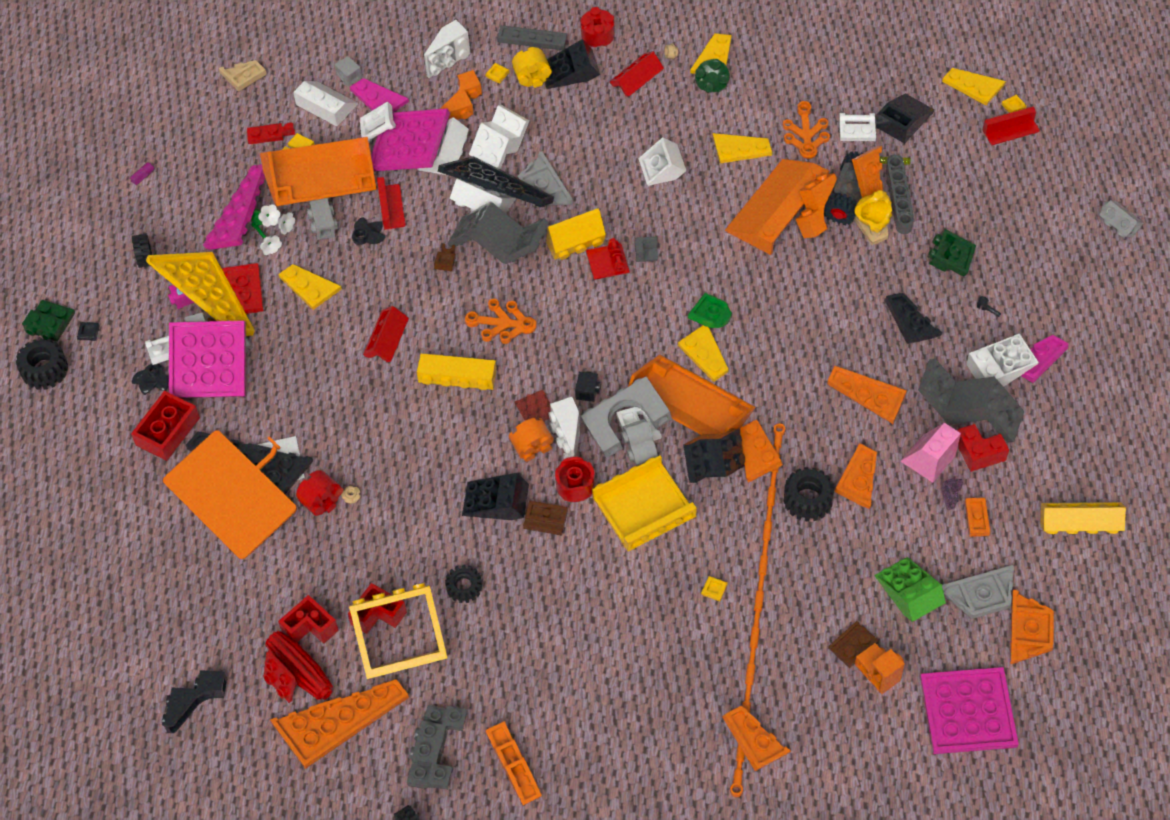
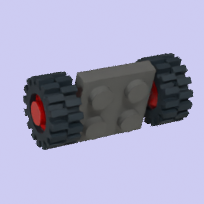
[824,151,863,225]

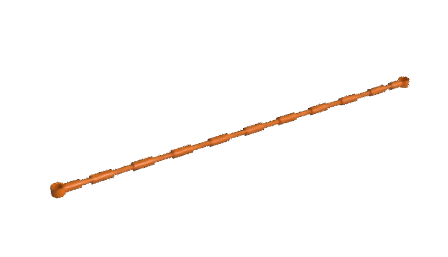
[730,423,785,797]

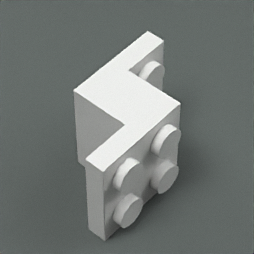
[469,105,529,169]

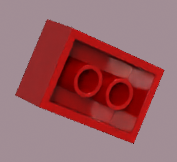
[131,391,200,461]

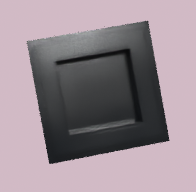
[77,322,100,341]

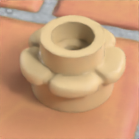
[664,43,678,59]
[341,486,360,503]

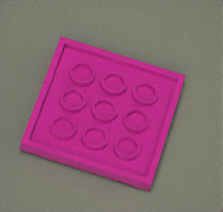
[371,108,450,171]
[169,321,246,398]
[920,667,1019,754]

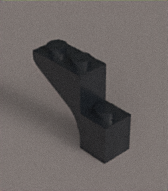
[162,670,228,733]

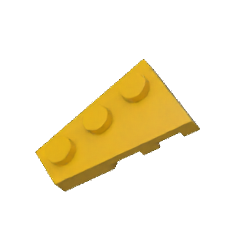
[690,33,731,74]
[713,133,772,163]
[678,325,728,382]

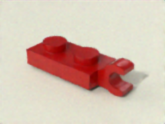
[247,122,295,144]

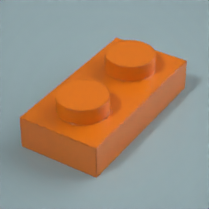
[965,498,990,537]

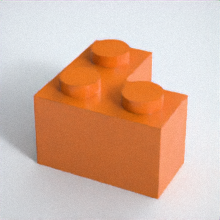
[855,643,905,694]

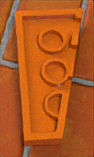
[827,366,907,424]

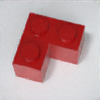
[957,424,1009,472]
[348,583,407,634]
[278,595,339,644]

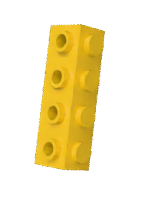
[417,353,497,390]
[1040,502,1126,534]

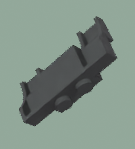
[407,705,468,790]

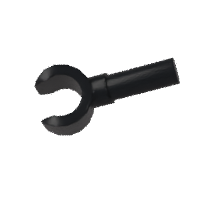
[977,296,1001,317]

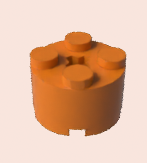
[509,418,554,462]

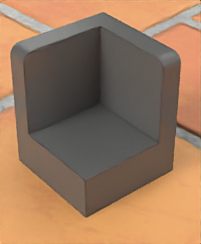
[635,236,658,262]

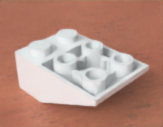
[424,20,470,78]
[967,334,1039,387]
[548,397,580,459]

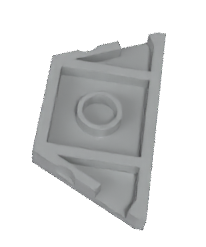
[517,152,573,206]
[942,565,1014,619]

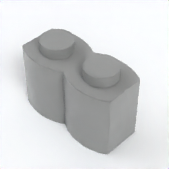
[621,419,658,465]

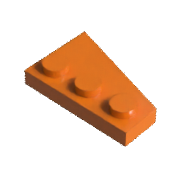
[740,419,783,483]
[834,443,877,509]
[722,705,791,772]

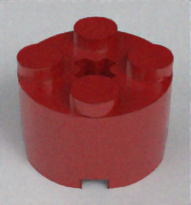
[580,7,615,47]
[555,457,595,502]
[296,470,343,516]

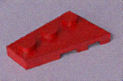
[222,263,264,314]

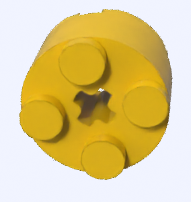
[512,47,552,88]

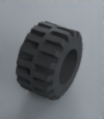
[16,338,68,390]
[783,467,834,522]

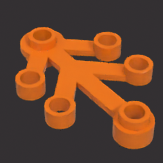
[783,101,830,159]
[465,298,537,344]

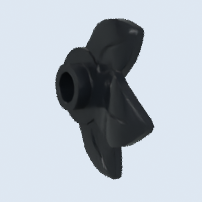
[352,217,386,245]
[132,364,169,395]

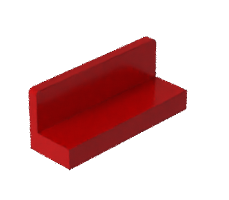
[609,51,664,97]
[983,106,1040,145]
[377,177,406,230]
[363,306,409,362]

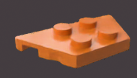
[1010,589,1054,664]

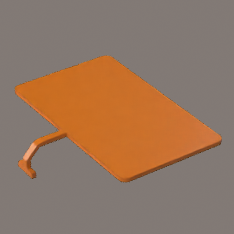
[163,430,297,559]

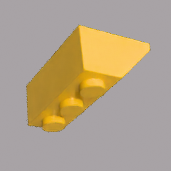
[546,208,606,260]

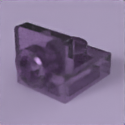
[941,478,963,511]

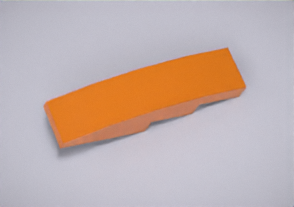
[485,721,542,805]

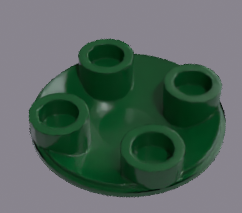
[695,59,730,93]

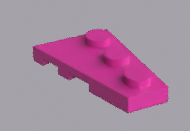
[350,78,409,113]
[1021,335,1068,383]

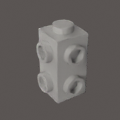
[307,198,338,240]
[1099,200,1144,238]

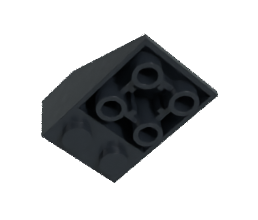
[545,39,600,89]
[876,93,935,144]
[462,473,529,520]

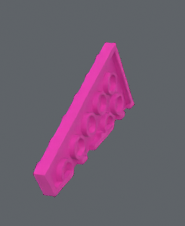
[203,164,265,250]

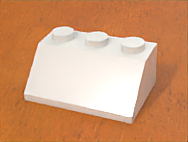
[293,81,358,126]
[417,117,469,175]
[450,178,517,213]

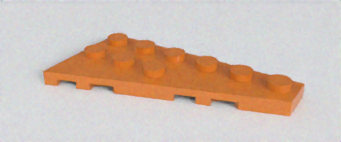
[270,679,409,769]

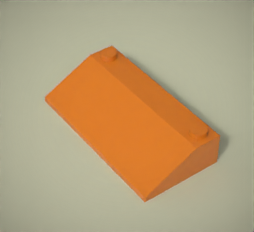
[260,137,377,206]
[725,159,829,255]
[628,355,756,435]

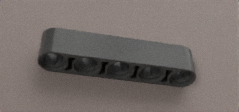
[886,154,914,234]

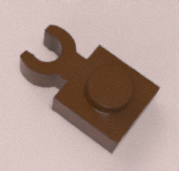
[434,243,456,271]

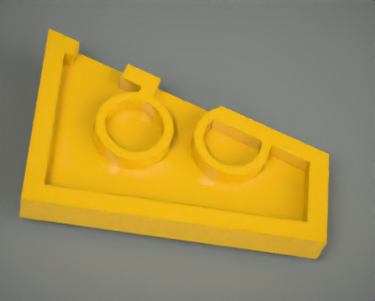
[942,68,1006,106]
[278,264,342,310]

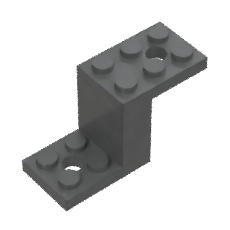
[448,201,549,264]
[918,359,1024,443]

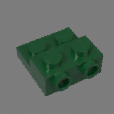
[927,229,976,277]
[22,300,75,342]

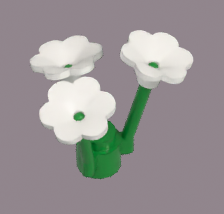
[251,204,295,255]

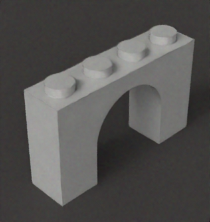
[580,377,672,458]

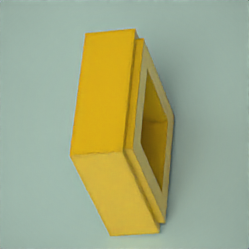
[485,63,509,84]
[1002,94,1027,113]
[701,576,728,601]

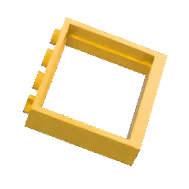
[349,583,447,679]

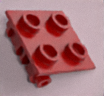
[586,238,630,280]

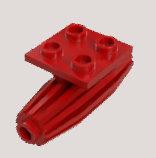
[263,631,333,703]

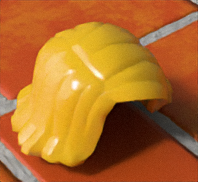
[854,190,892,233]

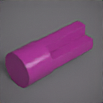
[129,162,155,186]

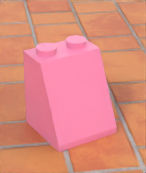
[901,423,961,483]

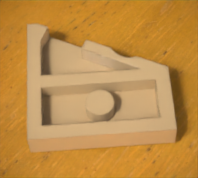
[219,60,267,92]

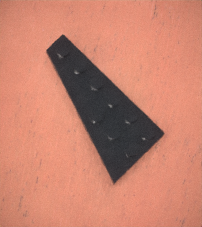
[437,156,554,207]
[186,431,313,494]

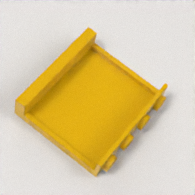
[592,455,697,552]

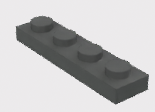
[497,25,567,50]

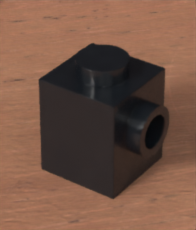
[575,371,601,402]

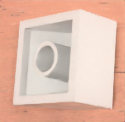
[638,137,686,186]

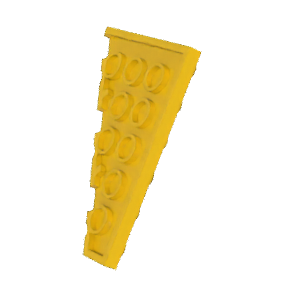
[146,252,255,336]

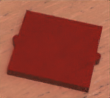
[514,390,551,423]

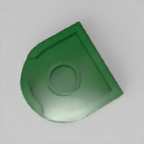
[688,293,732,328]

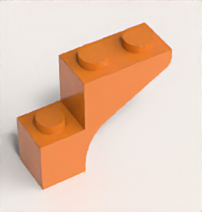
[440,70,482,120]
[796,172,837,238]

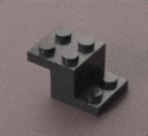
[683,428,745,483]

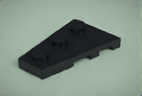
[885,293,942,344]

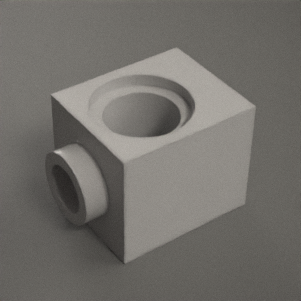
[334,56,362,86]

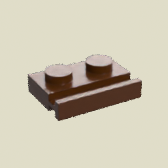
[523,500,568,536]
[828,621,879,668]

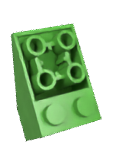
[874,557,946,622]

